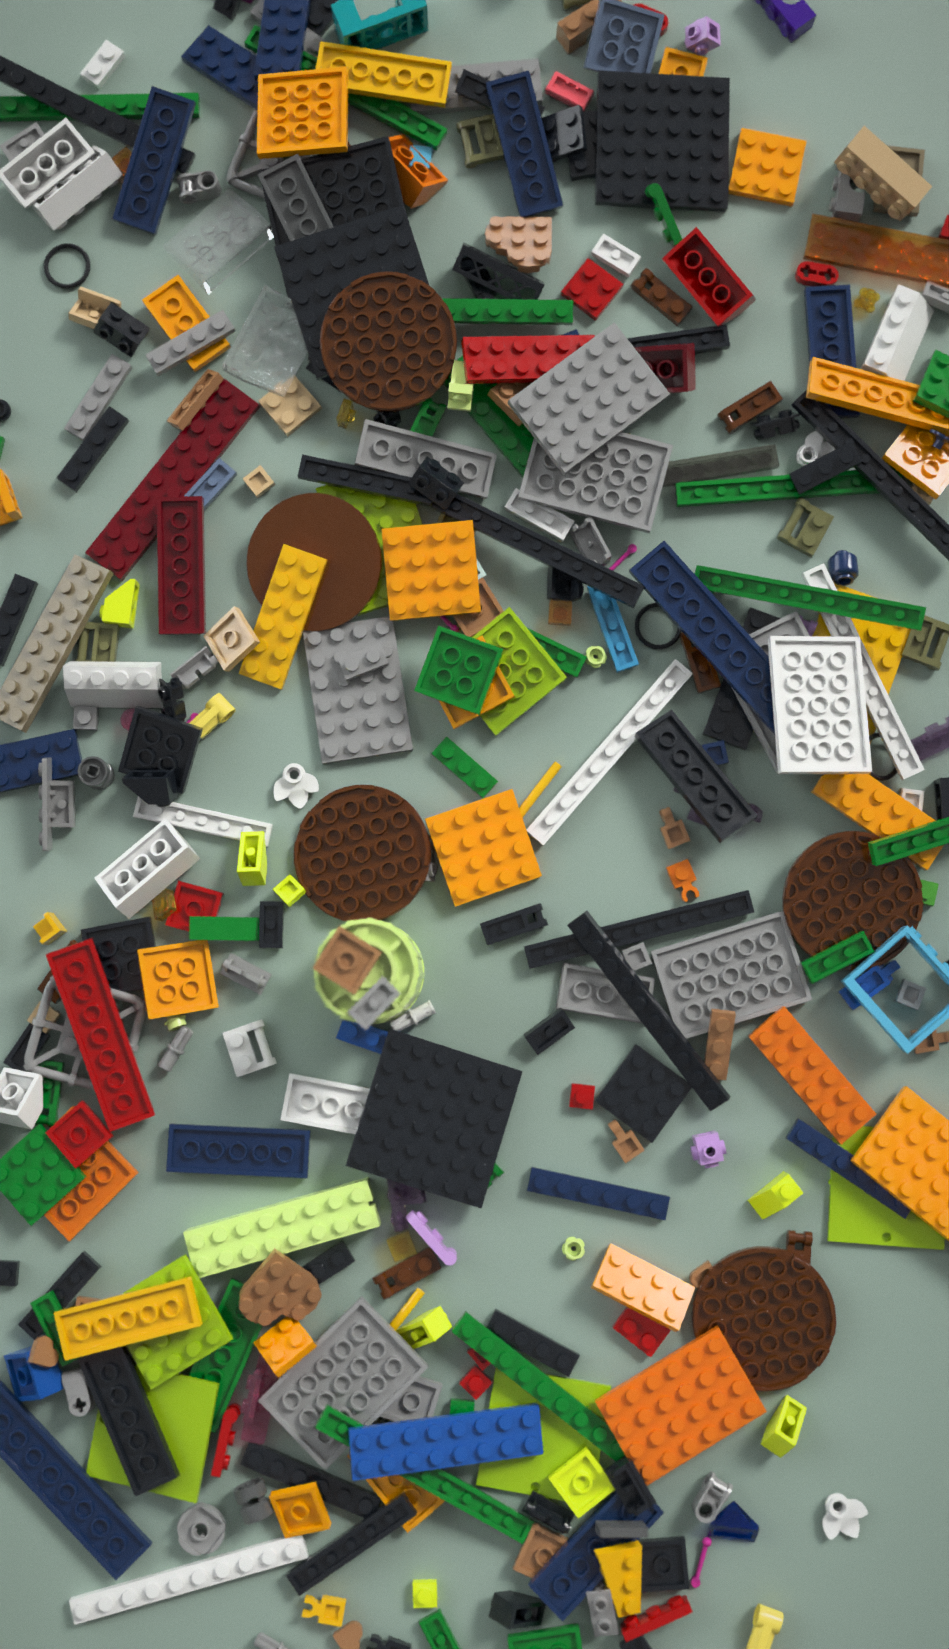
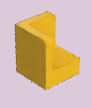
[33,912,67,945]

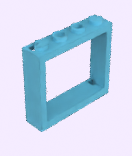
[840,926,949,1054]

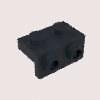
[93,302,150,357]
[409,456,464,509]
[547,554,584,603]

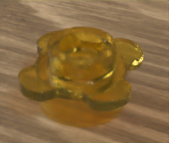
[854,287,880,313]

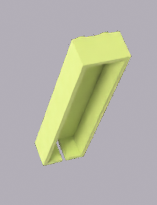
[183,1177,381,1278]

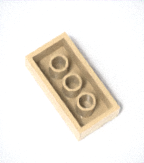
[834,126,933,221]

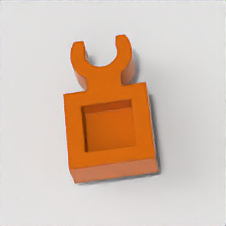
[666,859,699,902]

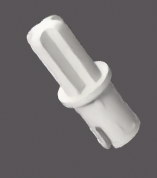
[390,1000,436,1032]

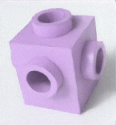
[685,16,721,56]
[690,1130,726,1168]

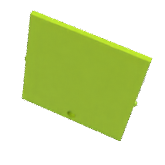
[827,1126,945,1250]
[86,1363,219,1503]
[476,1367,611,1501]

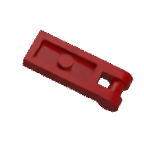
[211,1403,241,1478]

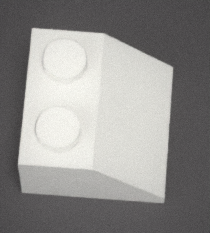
[0,1067,43,1130]

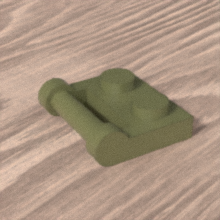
[456,114,504,168]
[777,498,834,558]
[901,616,949,671]
[74,622,120,662]

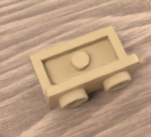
[68,287,121,329]

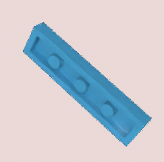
[586,586,639,673]

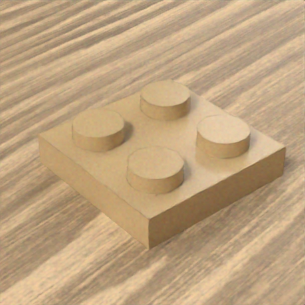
[258,373,322,437]
[204,607,260,672]

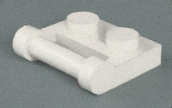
[223,1019,277,1077]

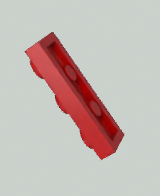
[620,1595,693,1642]

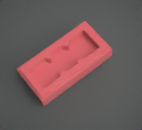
[545,71,594,111]

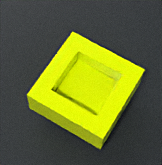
[273,874,306,907]
[413,1579,438,1608]

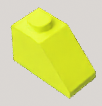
[99,579,140,629]
[237,831,267,886]
[747,1171,803,1220]
[396,1306,452,1349]
[760,1395,807,1458]

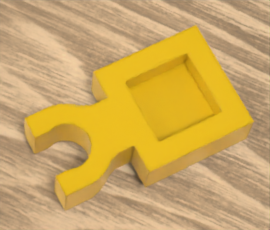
[302,1595,346,1627]

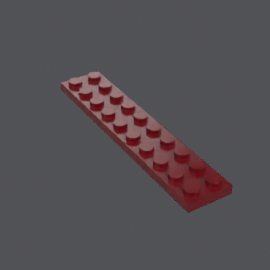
[85,378,260,581]

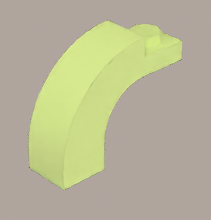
[447,360,474,412]

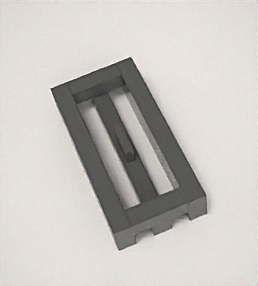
[595,1520,648,1538]

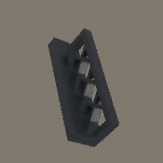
[452,242,545,300]

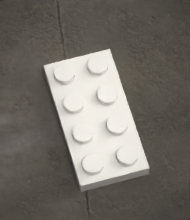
[280,1073,370,1134]

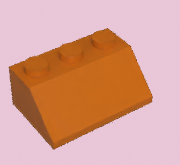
[389,134,448,208]

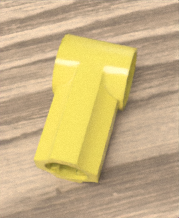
[190,693,236,739]
[746,1604,783,1649]

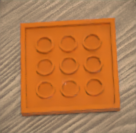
[44,1106,139,1242]

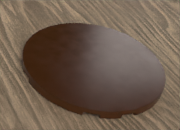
[320,272,457,412]
[247,493,382,631]
[294,784,431,921]
[782,831,924,971]
[692,1246,836,1391]

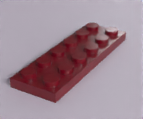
[157,496,206,635]

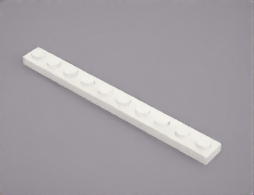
[802,563,925,780]
[527,659,693,846]
[69,1535,309,1625]

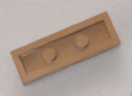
[166,369,224,431]
[704,1009,736,1080]

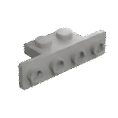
[38,757,75,851]

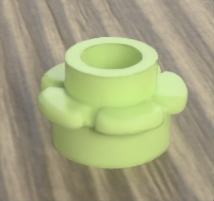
[585,646,607,668]
[164,1014,187,1031]
[562,1237,585,1261]

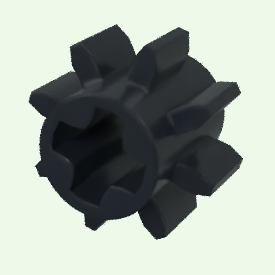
[373,411,401,428]

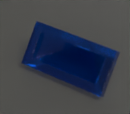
[707,1501,759,1543]

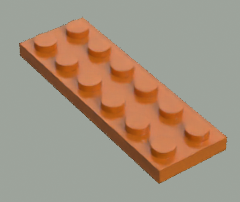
[748,1006,876,1145]

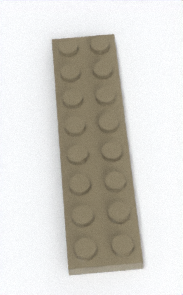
[0,555,114,733]

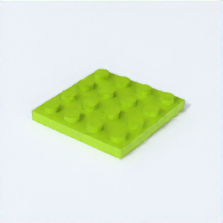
[472,607,567,736]
[122,1254,234,1390]

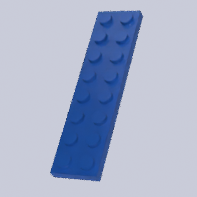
[348,1403,543,1481]

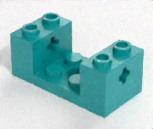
[331,0,428,50]

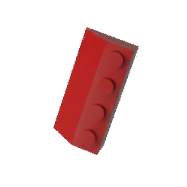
[662,227,756,327]

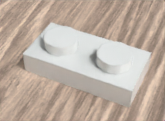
[80,40,126,90]
[591,233,641,278]

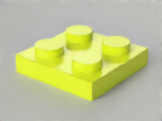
[548,1446,615,1518]

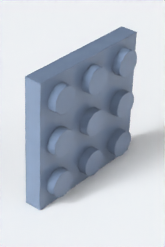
[584,0,665,73]

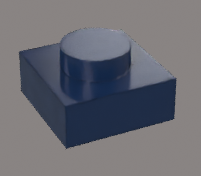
[701,740,729,766]

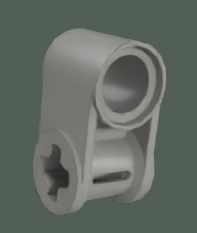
[176,170,222,204]
[62,1367,96,1417]
[692,1471,733,1523]

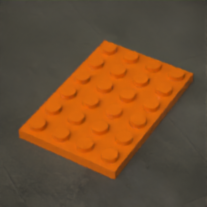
[594,1326,767,1485]

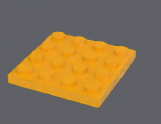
[257,67,348,159]
[382,520,481,621]
[425,789,542,907]

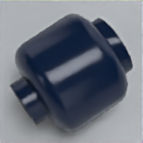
[828,550,859,586]

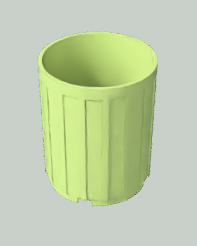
[313,918,425,1024]

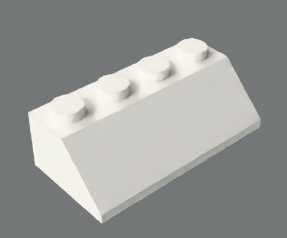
[0,118,95,209]
[31,145,123,230]
[861,284,934,381]
[63,661,163,708]
[95,818,200,919]

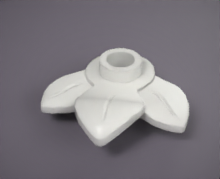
[796,431,836,466]
[273,763,319,809]
[822,1493,868,1540]

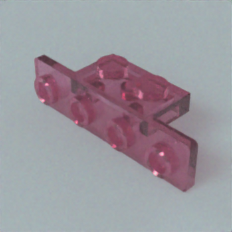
[240,1353,278,1444]

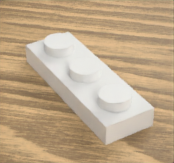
[504,488,575,542]

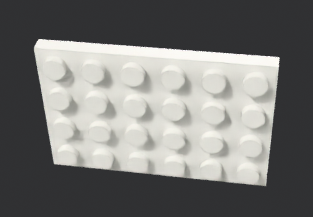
[768,636,872,774]

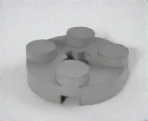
[177,1502,226,1556]

